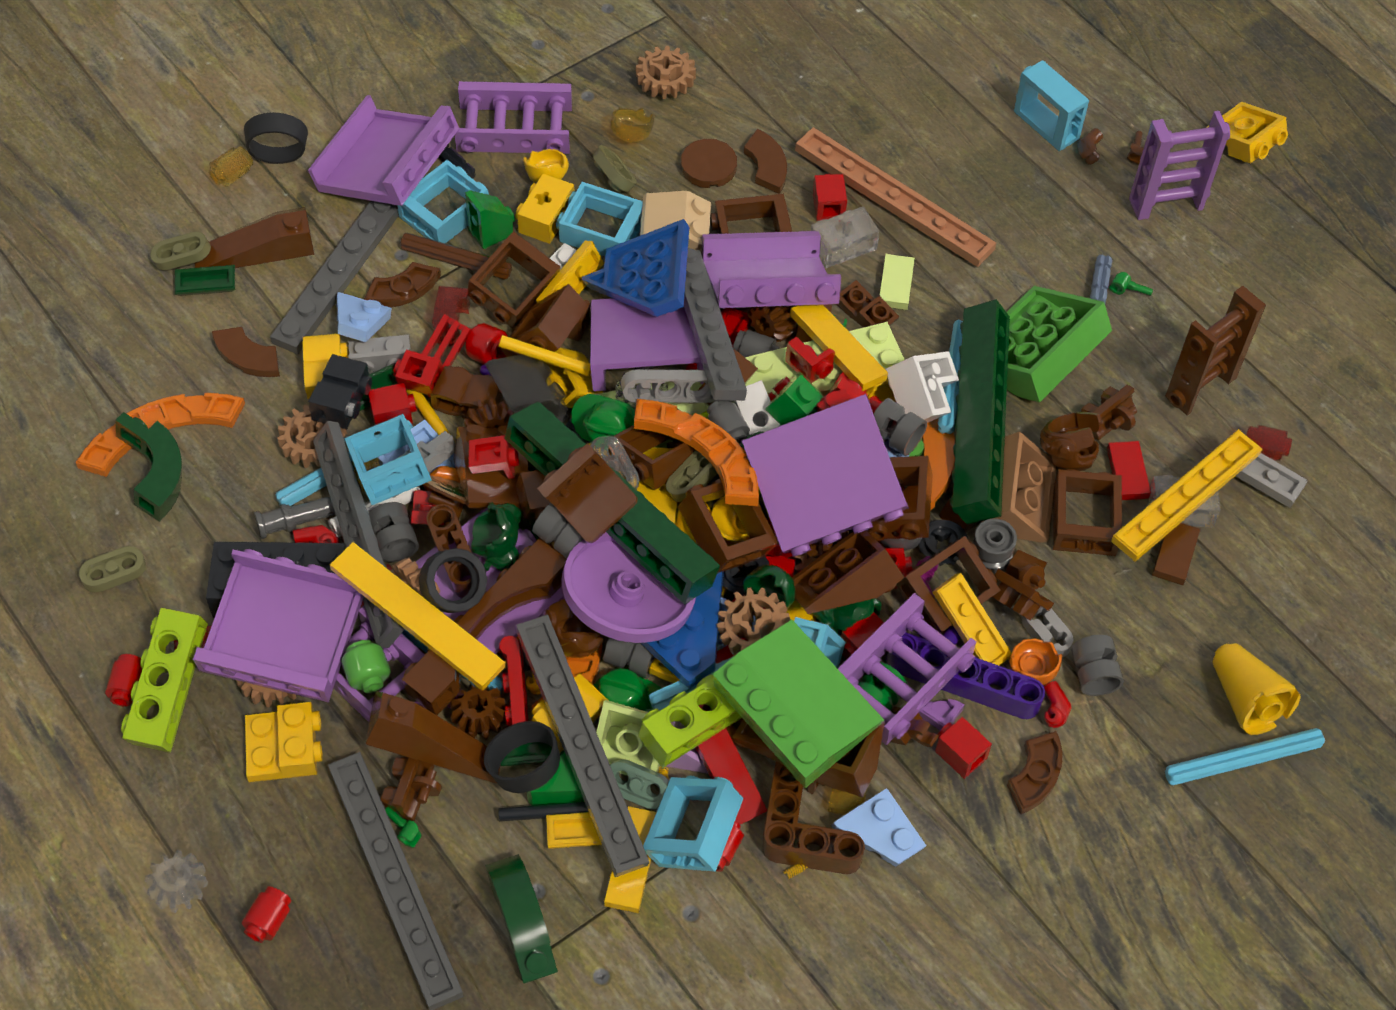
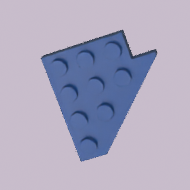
[582,219,690,317]
[641,571,724,689]

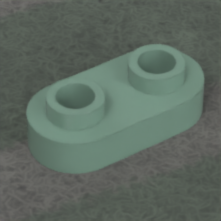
[610,759,669,809]

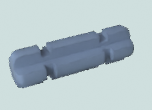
[1090,254,1112,303]

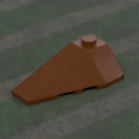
[365,691,500,783]
[732,719,885,797]

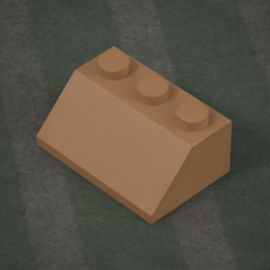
[981,432,1056,543]

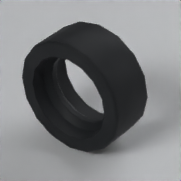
[419,548,487,613]

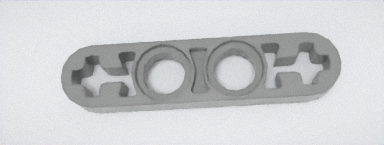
[620,370,734,403]

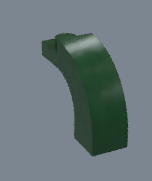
[115,412,182,522]
[485,854,558,984]

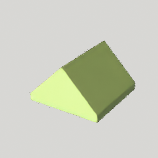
[596,700,660,776]

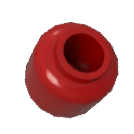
[465,323,509,366]

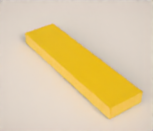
[790,304,888,391]

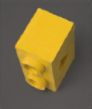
[515,173,575,244]

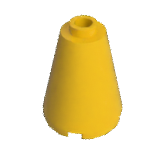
[1212,643,1301,735]

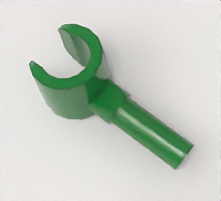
[1109,272,1153,296]
[385,807,422,848]

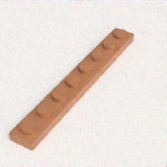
[795,127,996,267]

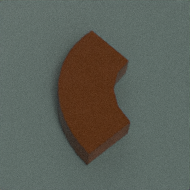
[744,129,787,194]
[364,262,441,308]
[212,327,280,377]
[1007,731,1063,814]

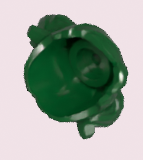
[471,502,522,571]
[813,598,882,636]

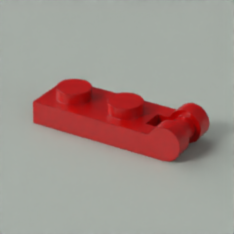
[499,636,529,726]

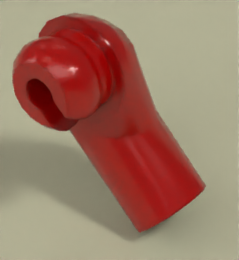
[293,525,339,543]
[1044,681,1072,728]

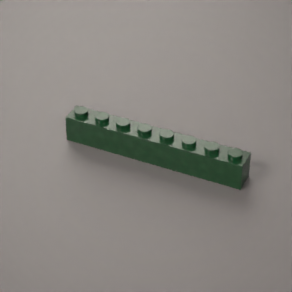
[950,299,1010,525]
[504,401,720,604]

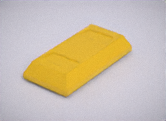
[546,812,602,849]

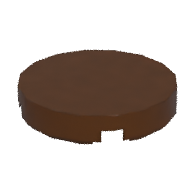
[681,139,737,188]

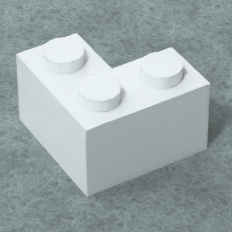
[885,351,959,423]

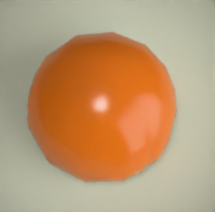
[1009,638,1062,686]

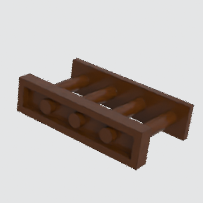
[1165,286,1266,416]

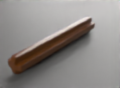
[400,233,512,279]

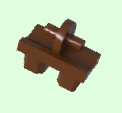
[1081,385,1137,440]
[992,563,1054,621]
[381,757,442,821]

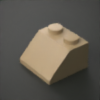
[640,190,711,252]

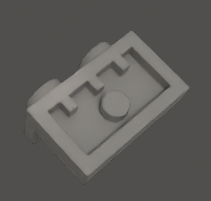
[348,335,411,374]

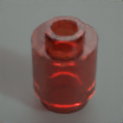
[1246,425,1292,461]

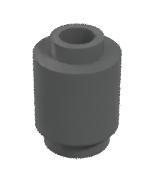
[733,330,780,357]
[707,400,750,445]

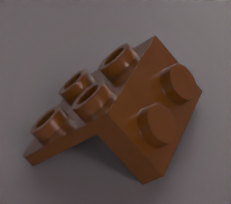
[537,443,638,543]

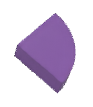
[918,699,965,730]

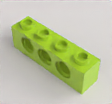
[121,608,208,753]
[638,674,742,768]

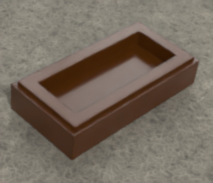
[1152,523,1200,585]

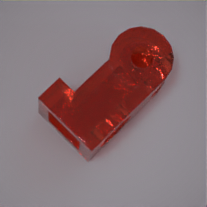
[432,286,470,346]

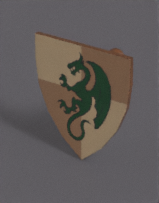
[424,475,481,526]

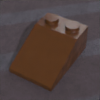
[453,425,529,509]
[792,531,905,614]

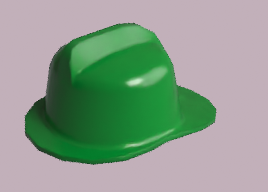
[572,394,635,449]
[593,668,662,712]

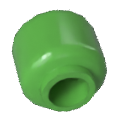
[341,640,391,693]

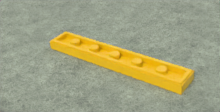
[1111,429,1262,562]
[330,542,505,691]

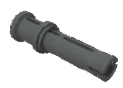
[254,497,336,539]

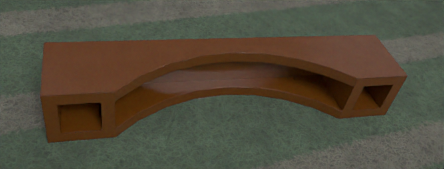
[402,538,567,715]

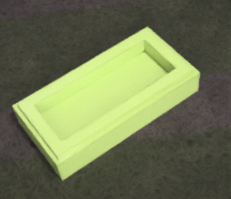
[880,254,915,310]

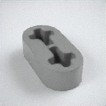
[1022,607,1073,657]

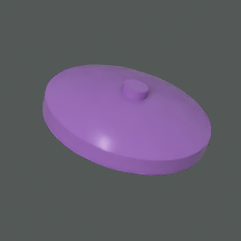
[562,532,696,643]

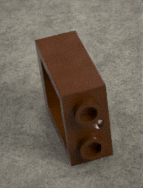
[710,193,792,234]
[467,231,560,329]
[500,284,589,371]
[612,408,696,490]
[866,456,933,541]
[1052,469,1122,556]
[677,479,779,573]
[896,536,1001,633]

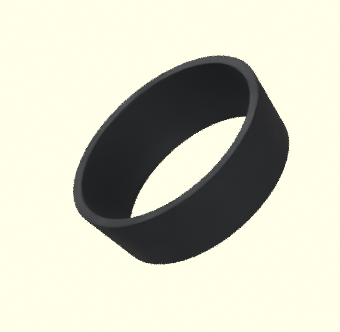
[244,112,308,164]
[484,721,560,793]

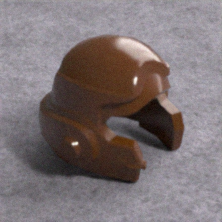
[1040,412,1105,471]
[542,599,604,658]

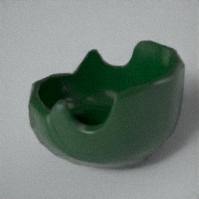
[743,564,796,609]

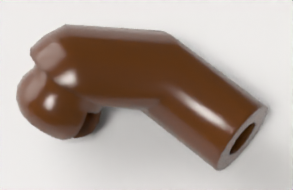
[1077,128,1103,165]

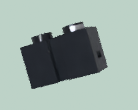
[308,354,372,430]

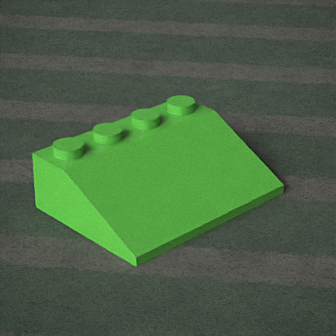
[1007,286,1112,403]
[712,620,884,788]

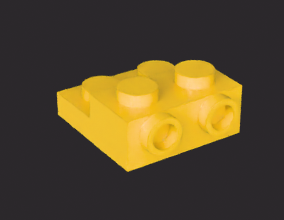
[1206,102,1288,164]
[245,702,323,782]

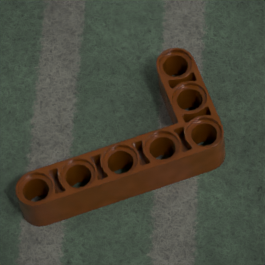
[762,762,865,874]

